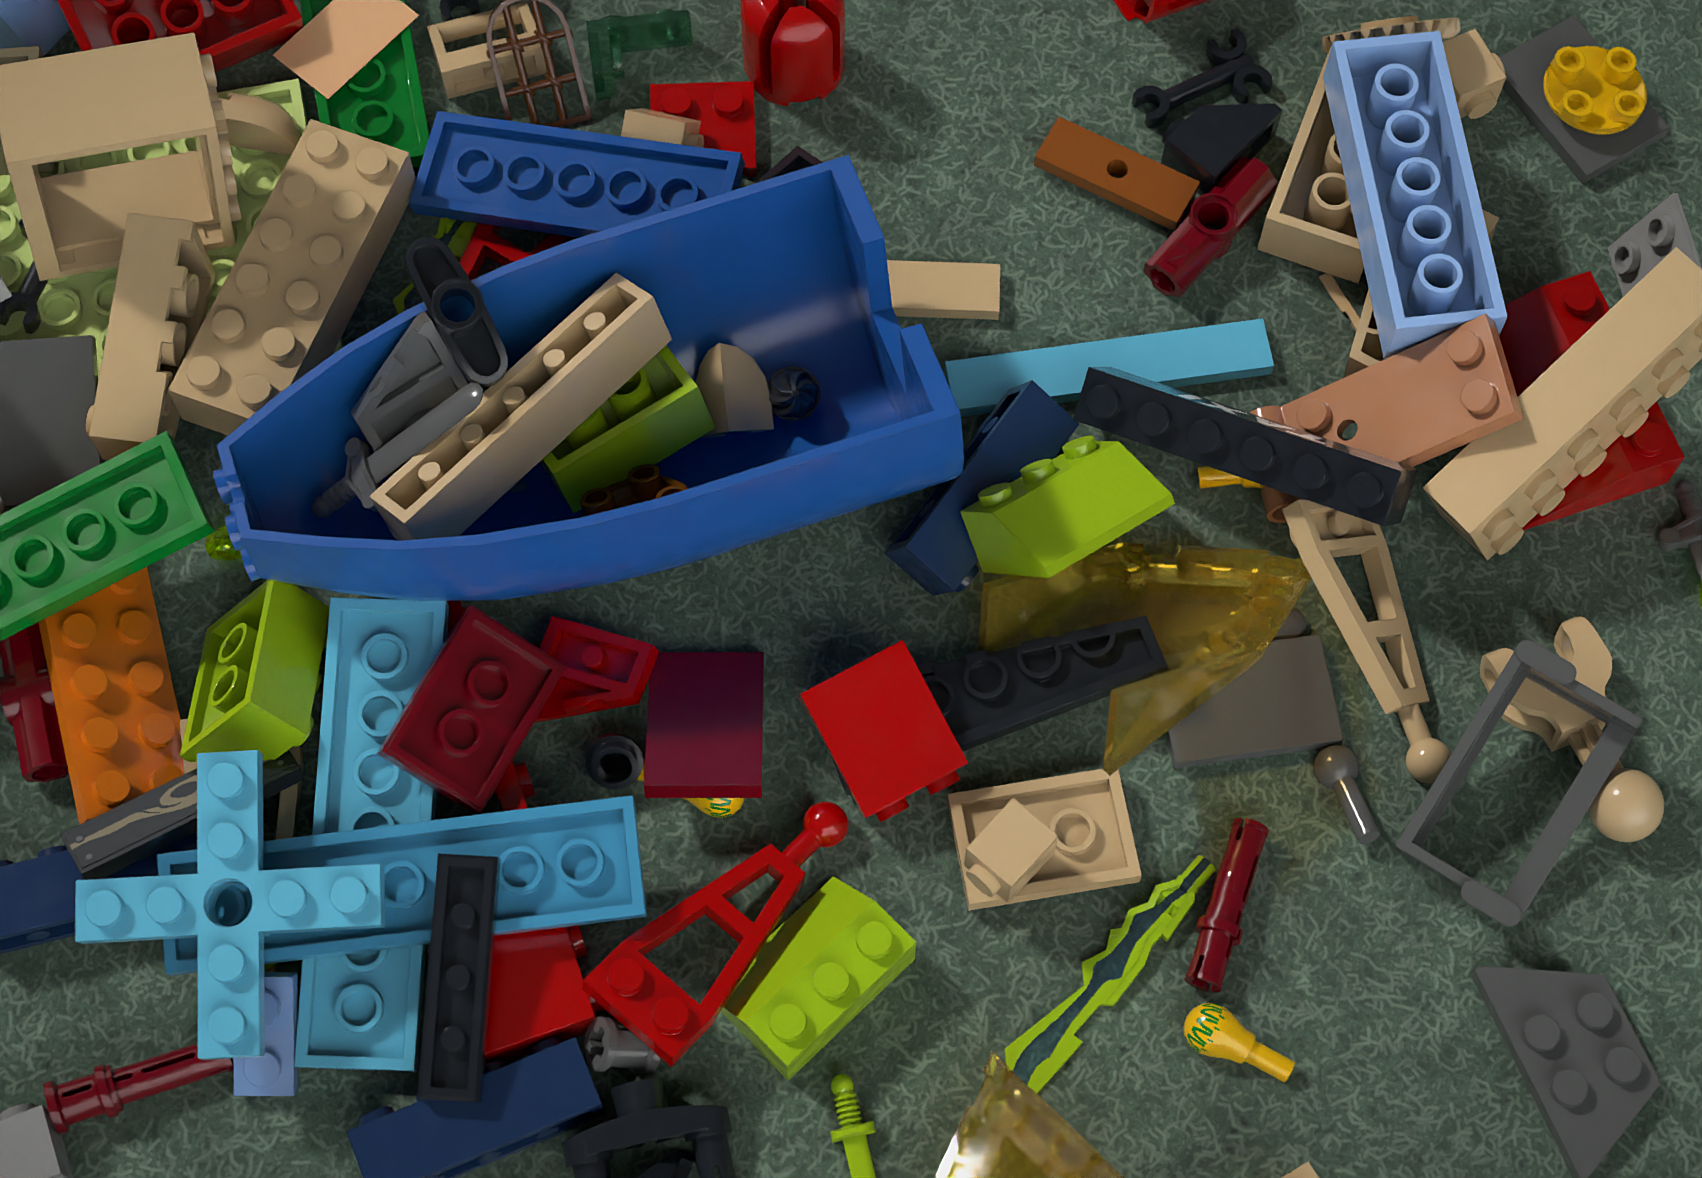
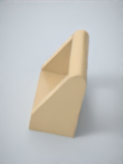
[427,1,548,99]

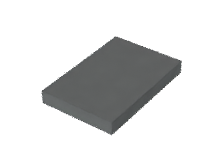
[1499,15,1670,185]
[0,335,103,508]
[1155,634,1344,769]

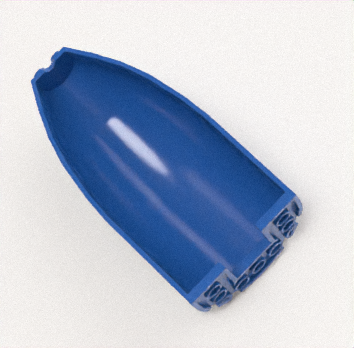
[213,155,964,601]

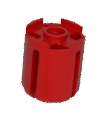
[740,0,845,106]

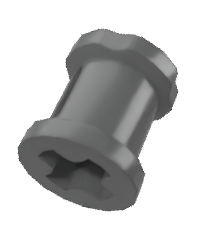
[583,1017,660,1076]

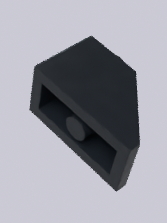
[1161,103,1282,196]

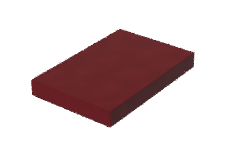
[377,604,567,815]
[644,652,764,798]

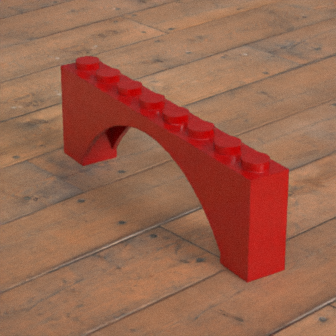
[446,601,604,1064]

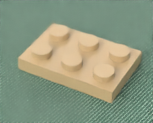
[947,766,1142,911]

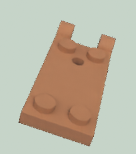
[1249,314,1524,523]

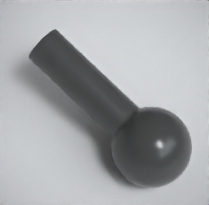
[1313,744,1380,844]

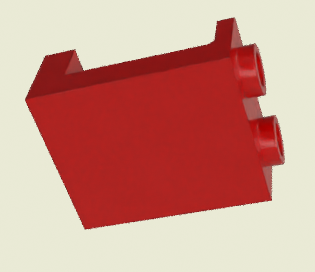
[797,640,968,822]

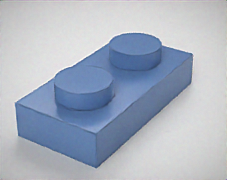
[233,972,298,1096]

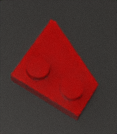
[650,81,757,177]
[534,616,659,723]

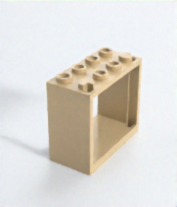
[0,33,242,281]

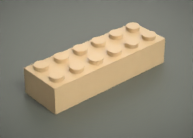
[168,119,416,435]
[1423,247,1702,561]

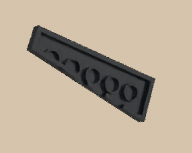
[807,616,1168,796]

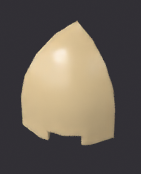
[219,92,302,155]
[696,343,774,438]

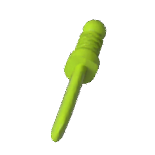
[830,1074,876,1178]

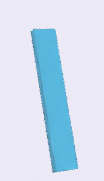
[945,319,1274,417]

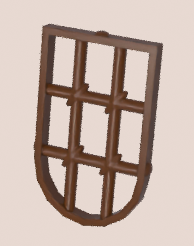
[486,0,592,127]

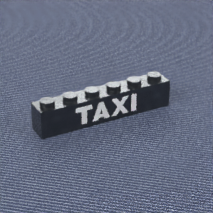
[1073,367,1419,526]

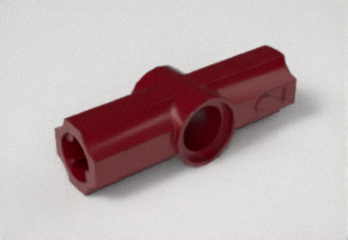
[1144,157,1278,298]
[0,622,69,783]

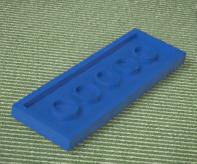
[409,111,745,238]

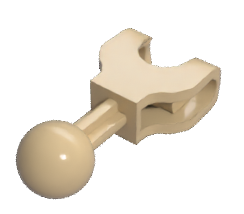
[1480,616,1664,842]

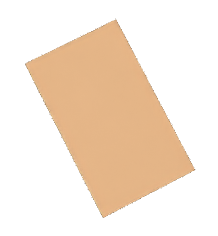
[273,0,419,99]

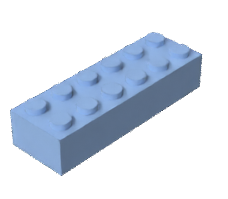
[1323,31,1507,359]

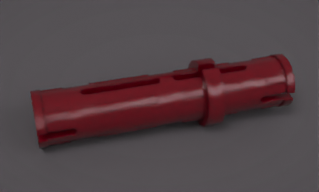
[1184,818,1269,993]

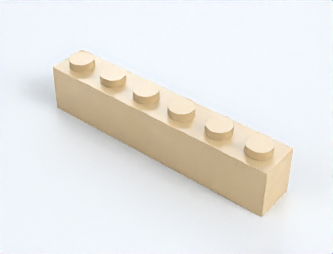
[369,273,672,541]

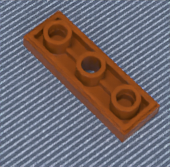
[1034,117,1200,231]

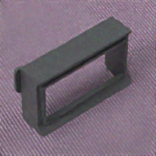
[1395,640,1643,927]

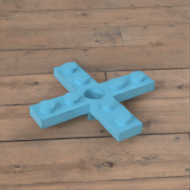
[75,750,385,1060]

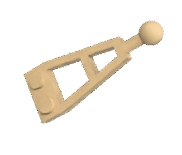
[1282,499,1451,784]

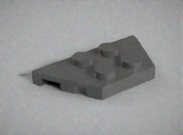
[350,311,528,493]
[1471,966,1661,1178]

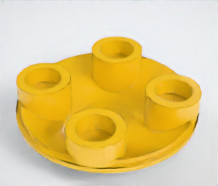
[1543,46,1647,135]

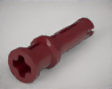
[43,1043,234,1135]

